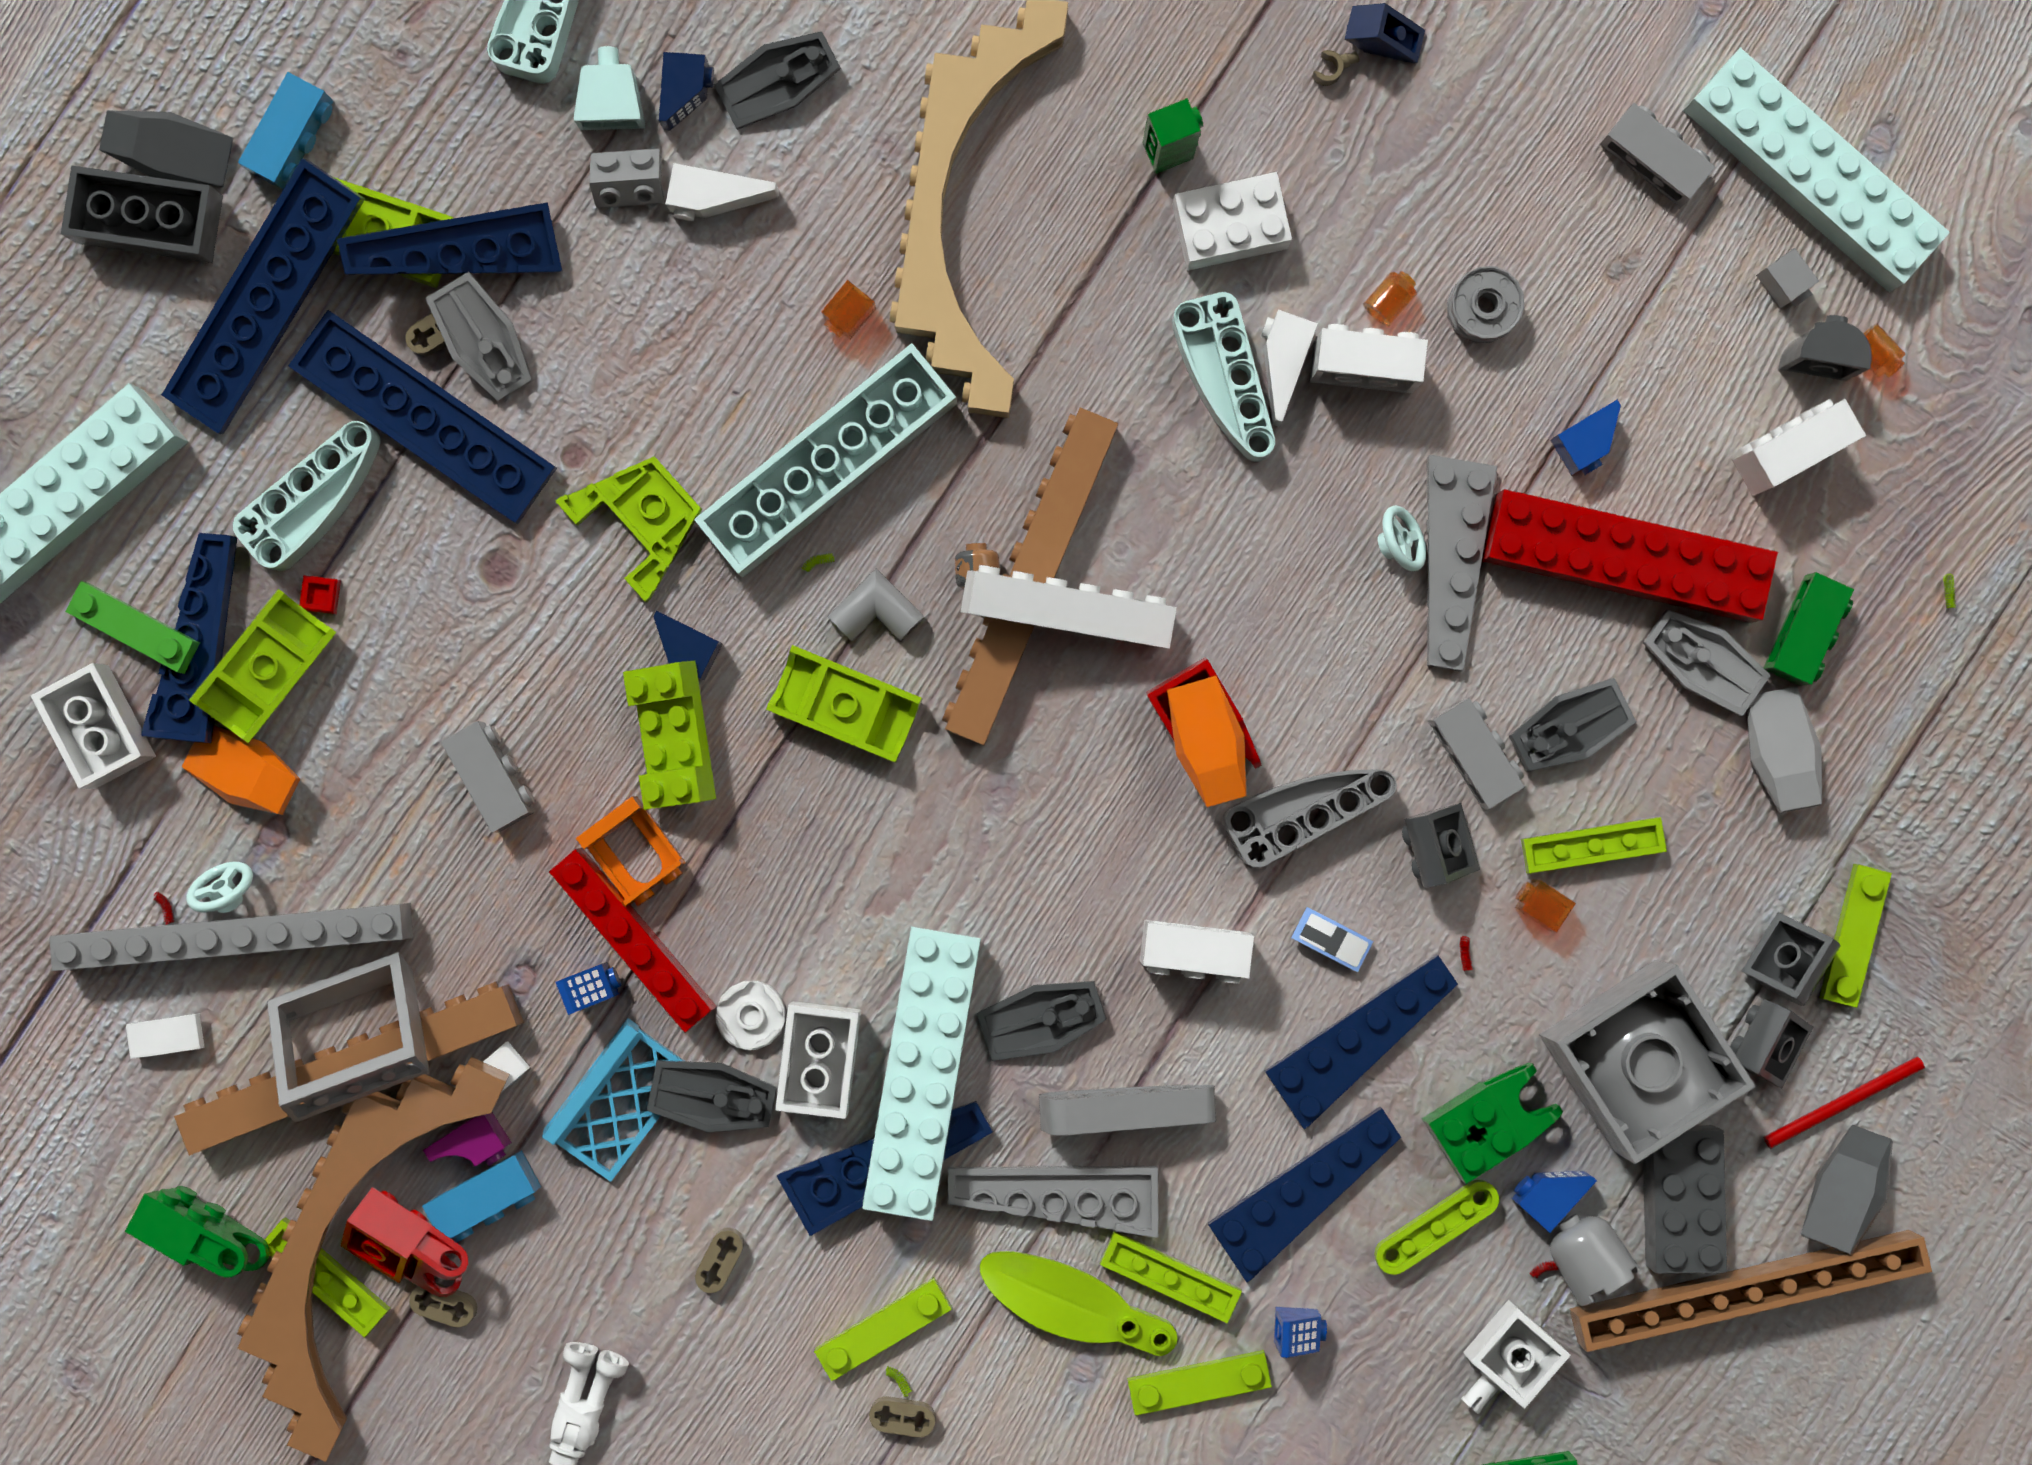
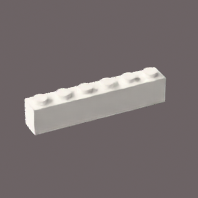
[960,565,1177,649]

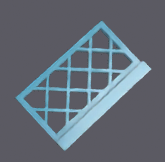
[542,1018,685,1182]

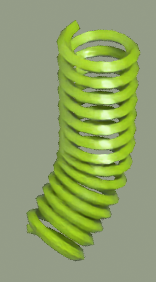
[801,553,835,572]
[1943,574,1957,608]
[886,1366,912,1397]

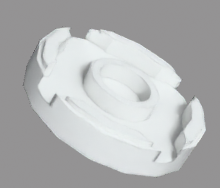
[716,981,785,1050]

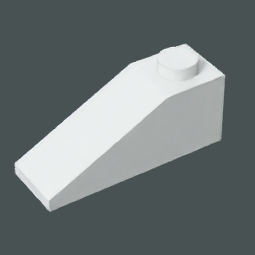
[666,163,779,221]
[1261,310,1318,427]

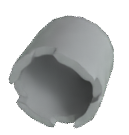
[1550,1214,1641,1306]

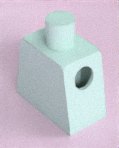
[574,46,645,130]

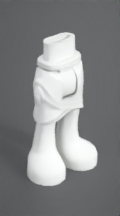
[549,1342,629,1465]

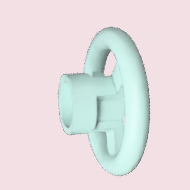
[1378,505,1426,571]
[186,862,253,913]

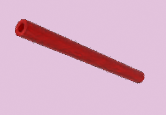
[1763,1056,1925,1149]

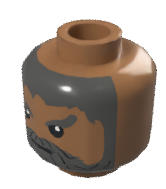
[955,543,1000,588]

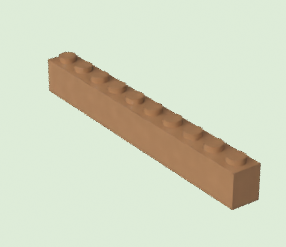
[942,407,1119,746]
[174,981,524,1156]
[1570,1230,1932,1352]

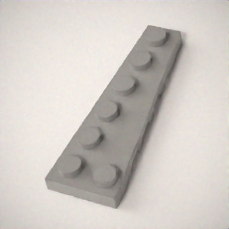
[1427,455,1497,671]
[948,1166,1159,1237]

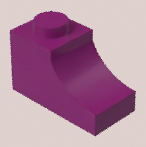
[423,1112,512,1167]

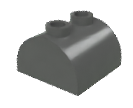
[1778,315,1872,381]
[1402,803,1480,887]
[1742,912,1841,1006]
[1730,999,1814,1089]

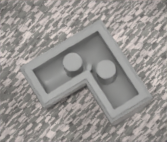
[827,568,925,641]

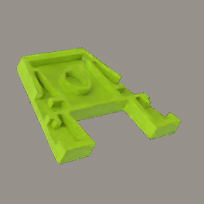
[555,456,702,603]

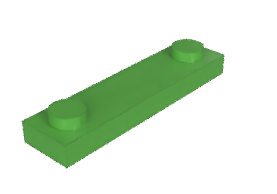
[65,581,200,674]

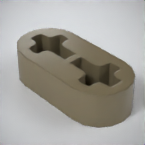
[405,313,446,357]
[695,1228,744,1293]
[409,1283,478,1328]
[869,1396,936,1437]

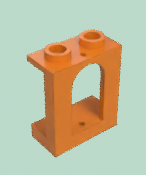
[576,796,686,906]

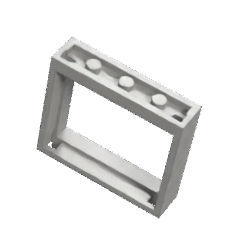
[267,952,429,1122]

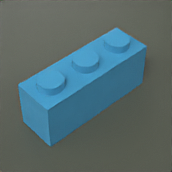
[238,72,334,190]
[422,1150,541,1243]

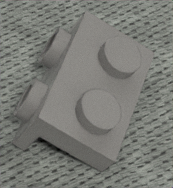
[589,148,664,208]

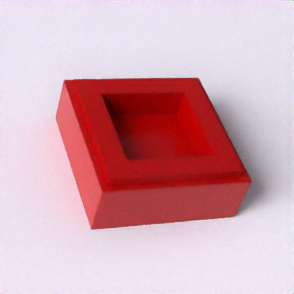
[300,575,341,615]

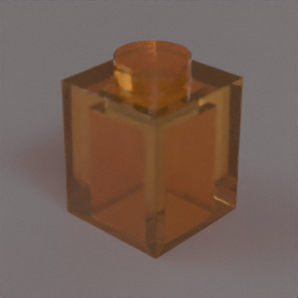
[821,280,876,340]
[1515,879,1576,933]

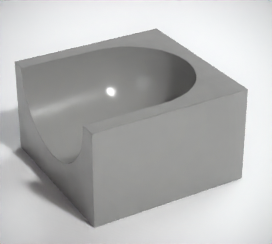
[1539,960,1756,1164]

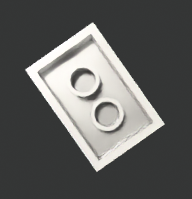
[1172,172,1292,271]
[1309,324,1428,394]
[1733,399,1866,496]
[31,663,156,789]
[1140,920,1254,984]
[775,1001,861,1119]

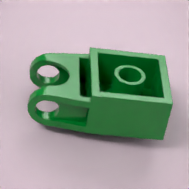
[1422,1063,1563,1184]
[125,1186,270,1278]

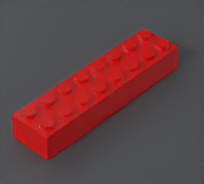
[1482,489,1778,623]

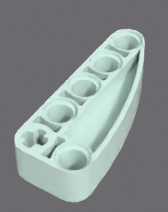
[487,0,579,84]
[1172,292,1275,462]
[232,421,381,571]

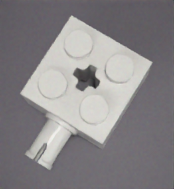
[1461,1300,1571,1414]

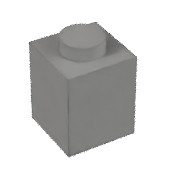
[1756,248,1819,308]

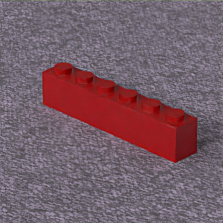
[549,848,717,1033]

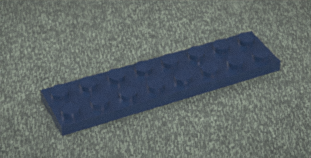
[161,158,365,434]
[288,310,557,524]

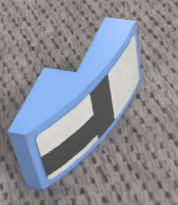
[1291,907,1374,972]

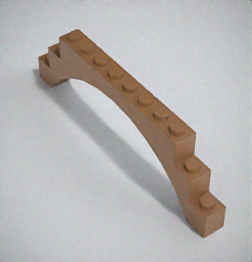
[237,1057,510,1462]

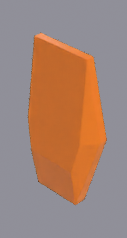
[1167,676,1246,807]
[182,726,300,815]

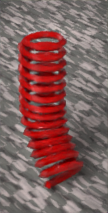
[153,891,175,925]
[1459,936,1473,971]
[1530,1261,1559,1278]

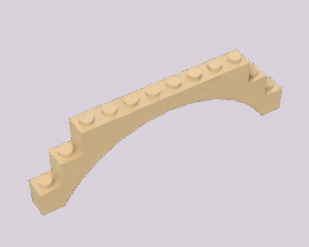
[890,0,1068,418]

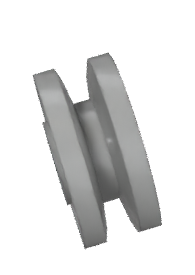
[1447,266,1524,343]

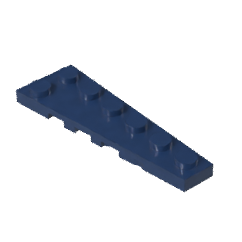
[337,202,562,275]
[141,533,237,743]
[1264,954,1458,1129]
[776,1101,993,1236]
[1208,1107,1401,1282]

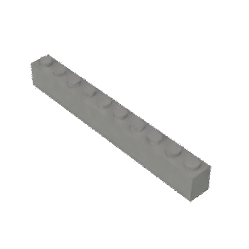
[49,903,413,971]

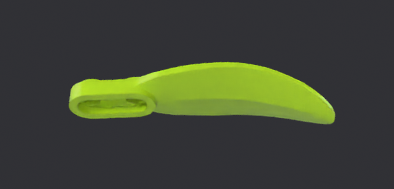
[980,1251,1177,1356]

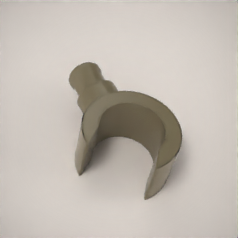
[1312,50,1359,86]

